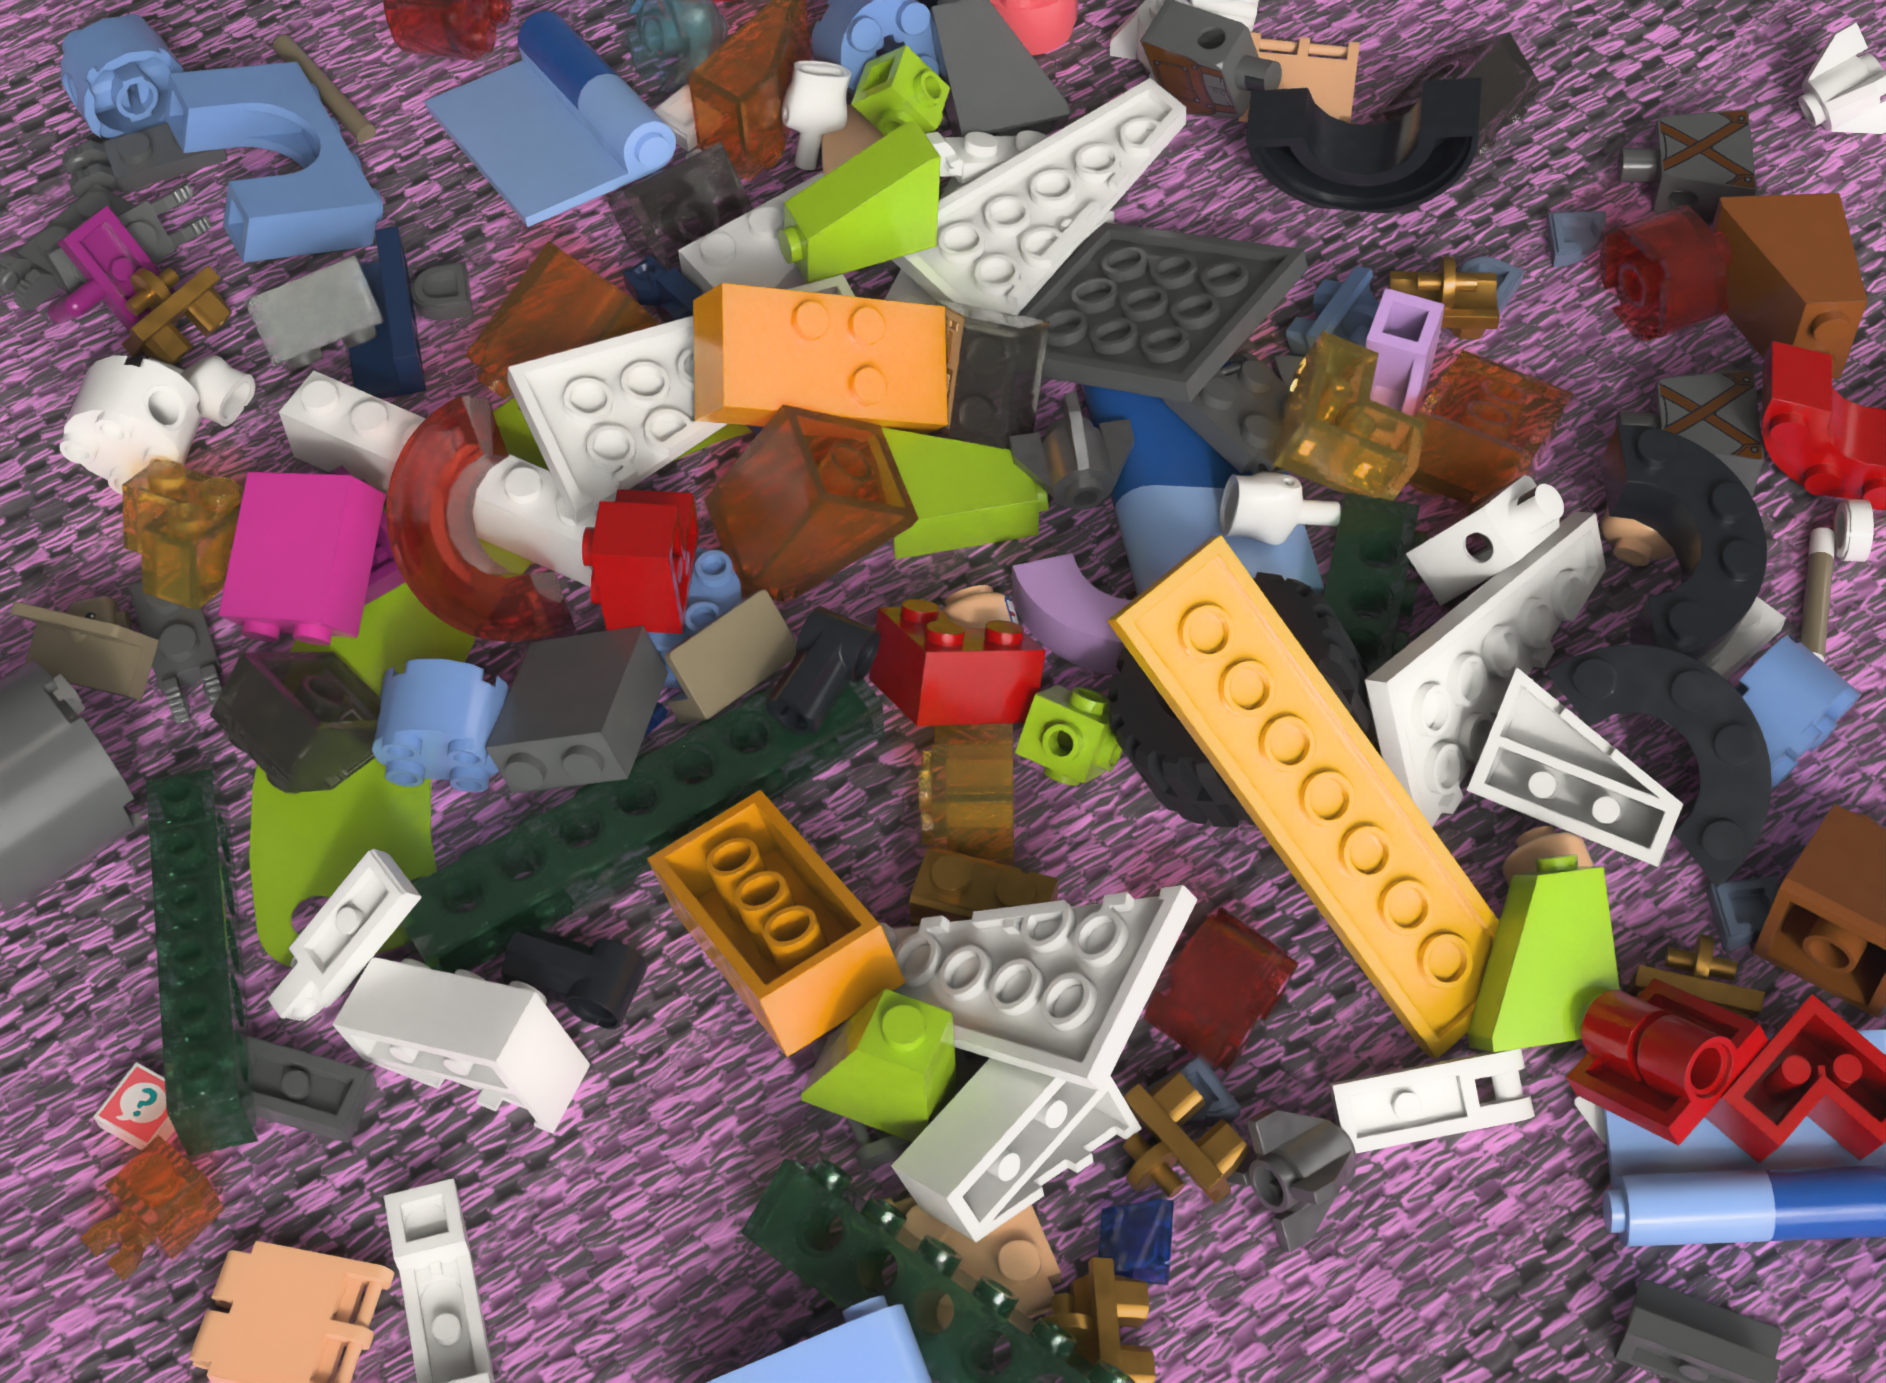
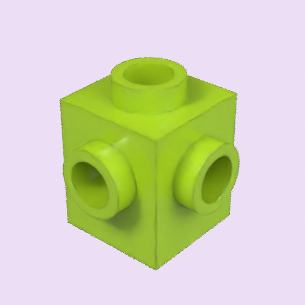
[851,45,950,136]
[1015,684,1123,786]

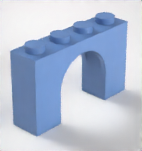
[165,62,383,263]

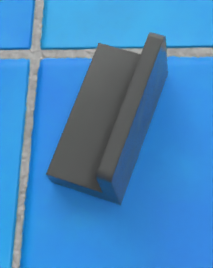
[1615,1280,1782,1383]

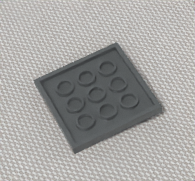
[983,222,1308,403]

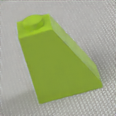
[778,120,941,284]
[871,427,1048,559]
[1467,854,1620,1052]
[801,988,957,1142]

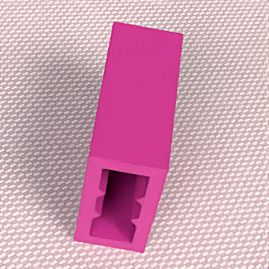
[218,472,386,645]

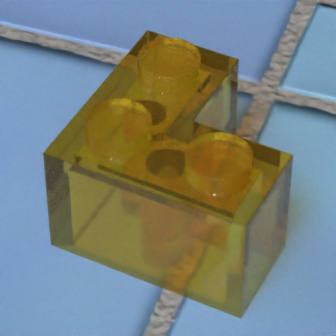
[1273,331,1426,510]
[122,459,244,610]
[919,724,1014,867]

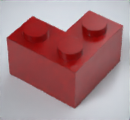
[582,489,699,634]
[869,599,1046,726]
[1705,994,1886,1164]

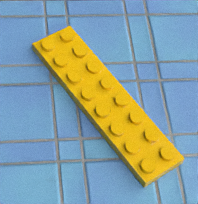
[1107,535,1499,1059]

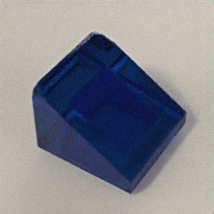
[1098,1199,1174,1285]

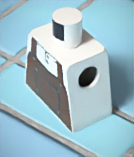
[1406,475,1564,606]

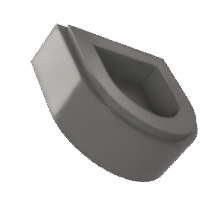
[411,262,474,321]

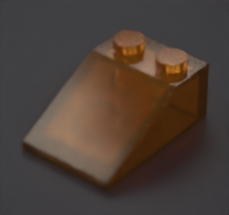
[688,0,811,182]
[1395,350,1573,506]

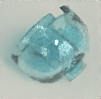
[627,0,728,91]

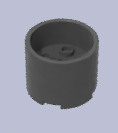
[0,660,144,914]

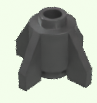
[1009,392,1134,510]
[1226,1108,1356,1253]

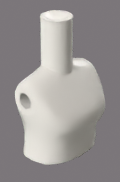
[782,60,852,170]
[148,355,256,427]
[1219,471,1341,545]

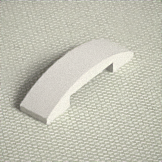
[384,1178,495,1383]

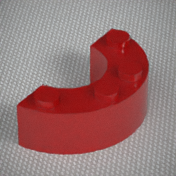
[1762,341,1886,510]

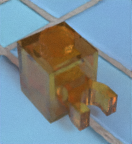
[80,1135,225,1282]

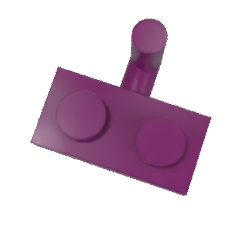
[48,205,176,333]

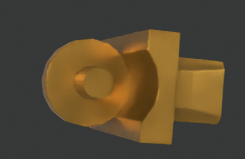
[1388,256,1500,339]
[121,265,232,365]
[1628,933,1765,1020]
[1123,1071,1250,1204]
[1032,1257,1156,1383]

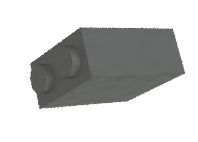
[485,625,668,794]

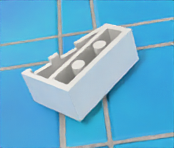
[678,172,825,293]
[1467,667,1684,867]
[332,957,590,1133]
[891,1058,1142,1242]

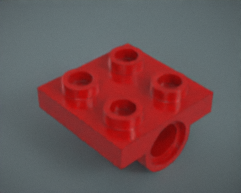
[1565,978,1769,1146]

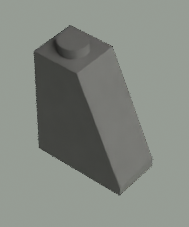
[930,0,1071,137]

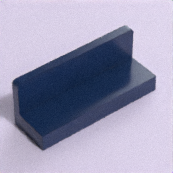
[339,226,427,399]

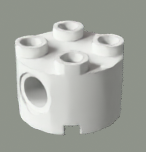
[60,355,202,496]

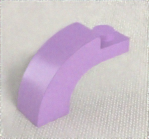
[1326,288,1445,505]
[1012,553,1132,675]

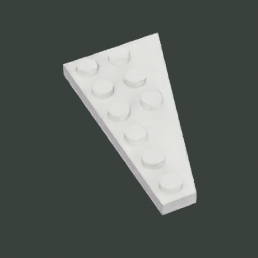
[892,78,1186,348]
[507,274,855,525]
[1365,511,1606,827]
[879,885,1198,1092]

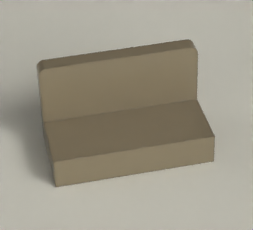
[665,590,797,724]
[10,602,159,701]

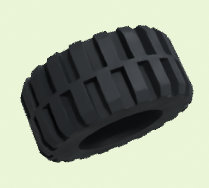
[1108,572,1371,828]

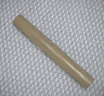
[273,35,376,143]

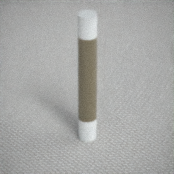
[1800,527,1836,663]

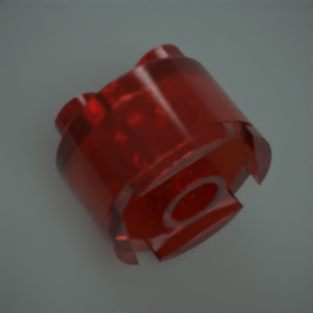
[1600,204,1733,341]
[1144,907,1299,1073]

